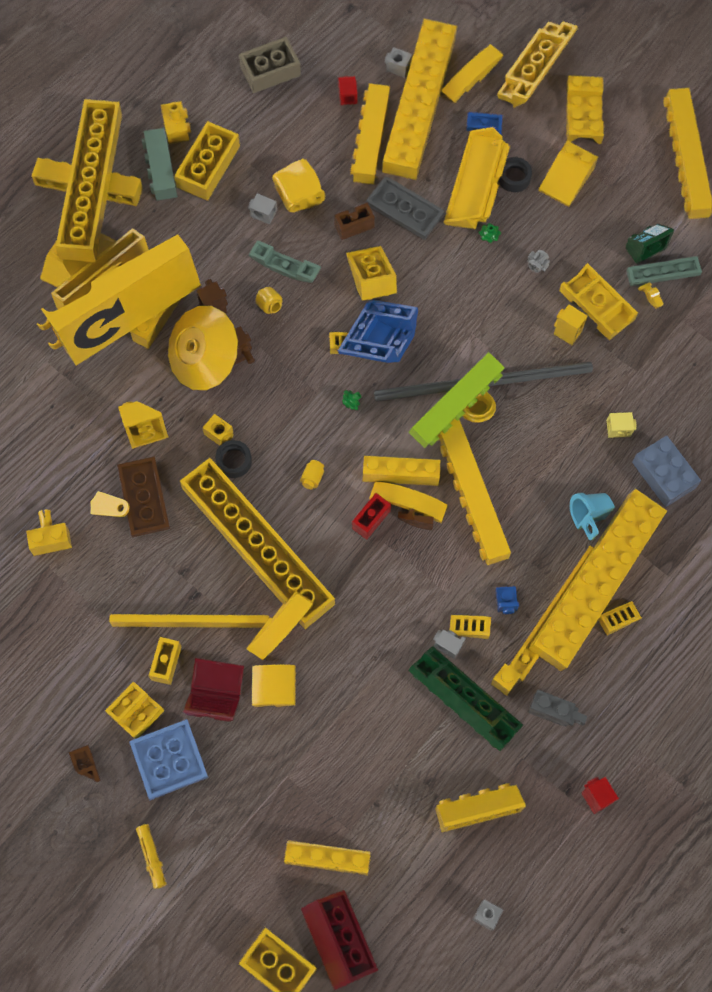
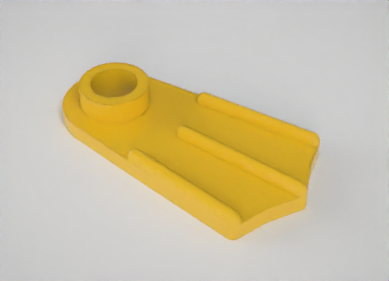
[90,491,130,517]

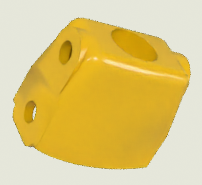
[272,158,325,212]

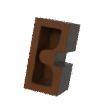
[334,203,375,240]

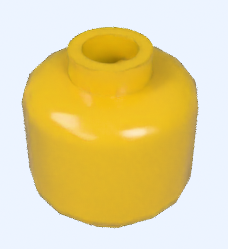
[255,287,282,314]

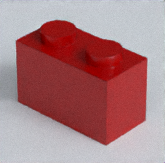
[352,493,391,540]
[581,776,619,814]

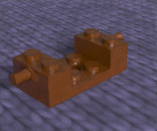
[196,279,255,365]

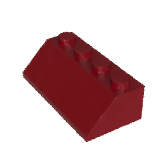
[301,890,378,991]

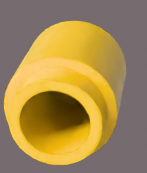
[300,460,324,490]

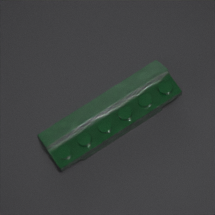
[408,646,524,751]

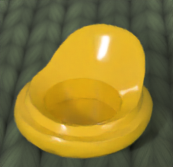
[462,392,496,423]

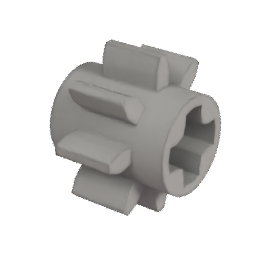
[527,250,550,273]

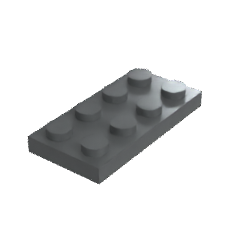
[366,176,445,240]

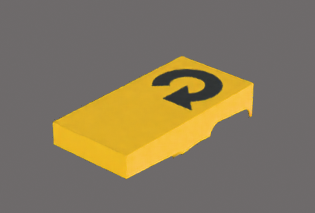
[37,234,201,366]

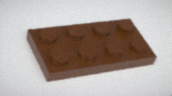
[117,456,170,538]

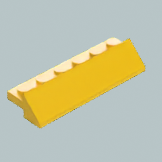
[497,21,578,108]

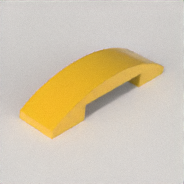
[369,481,447,523]

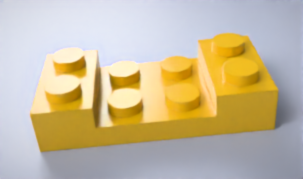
[566,76,604,144]
[559,263,638,341]

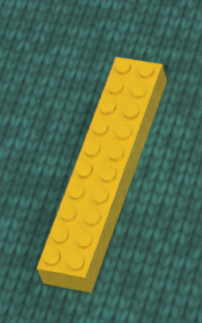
[382,19,457,180]
[56,99,122,262]
[180,458,335,629]
[528,489,667,671]

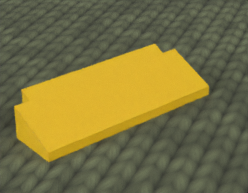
[443,127,510,229]

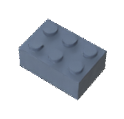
[632,436,701,507]

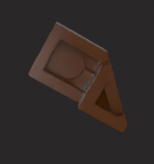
[398,509,434,530]

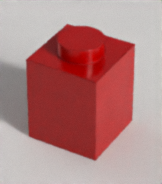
[338,76,358,105]

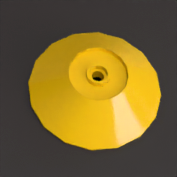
[168,306,238,390]

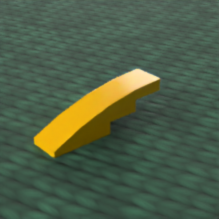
[441,44,504,103]
[247,591,313,660]

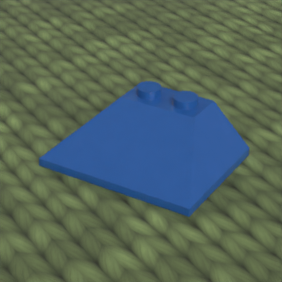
[338,299,418,363]

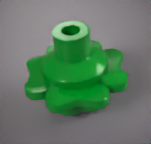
[479,223,501,243]
[342,390,361,410]

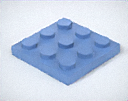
[129,719,208,800]

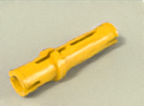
[136,824,167,889]

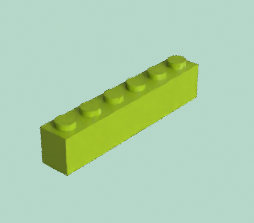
[408,352,505,448]

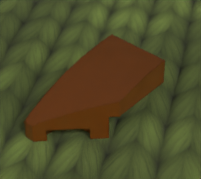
[69,744,101,782]

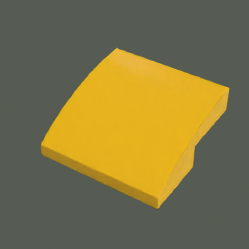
[252,665,296,707]
[105,681,165,739]

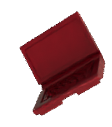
[183,658,244,722]

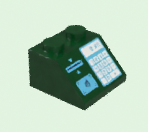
[625,224,674,264]

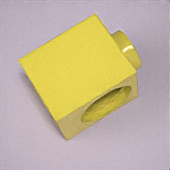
[606,412,636,438]

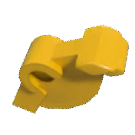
[638,282,664,309]

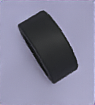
[498,157,533,193]
[215,440,252,478]

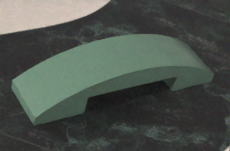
[249,240,321,283]

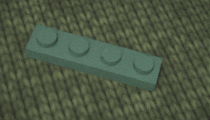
[626,256,702,286]

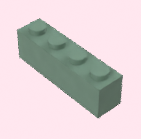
[142,128,177,201]

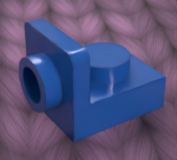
[495,586,519,614]

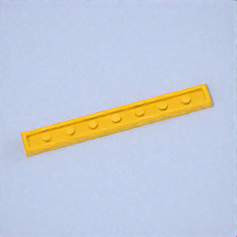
[509,546,593,682]
[109,614,269,628]

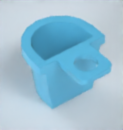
[570,493,615,540]

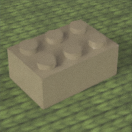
[239,37,301,93]

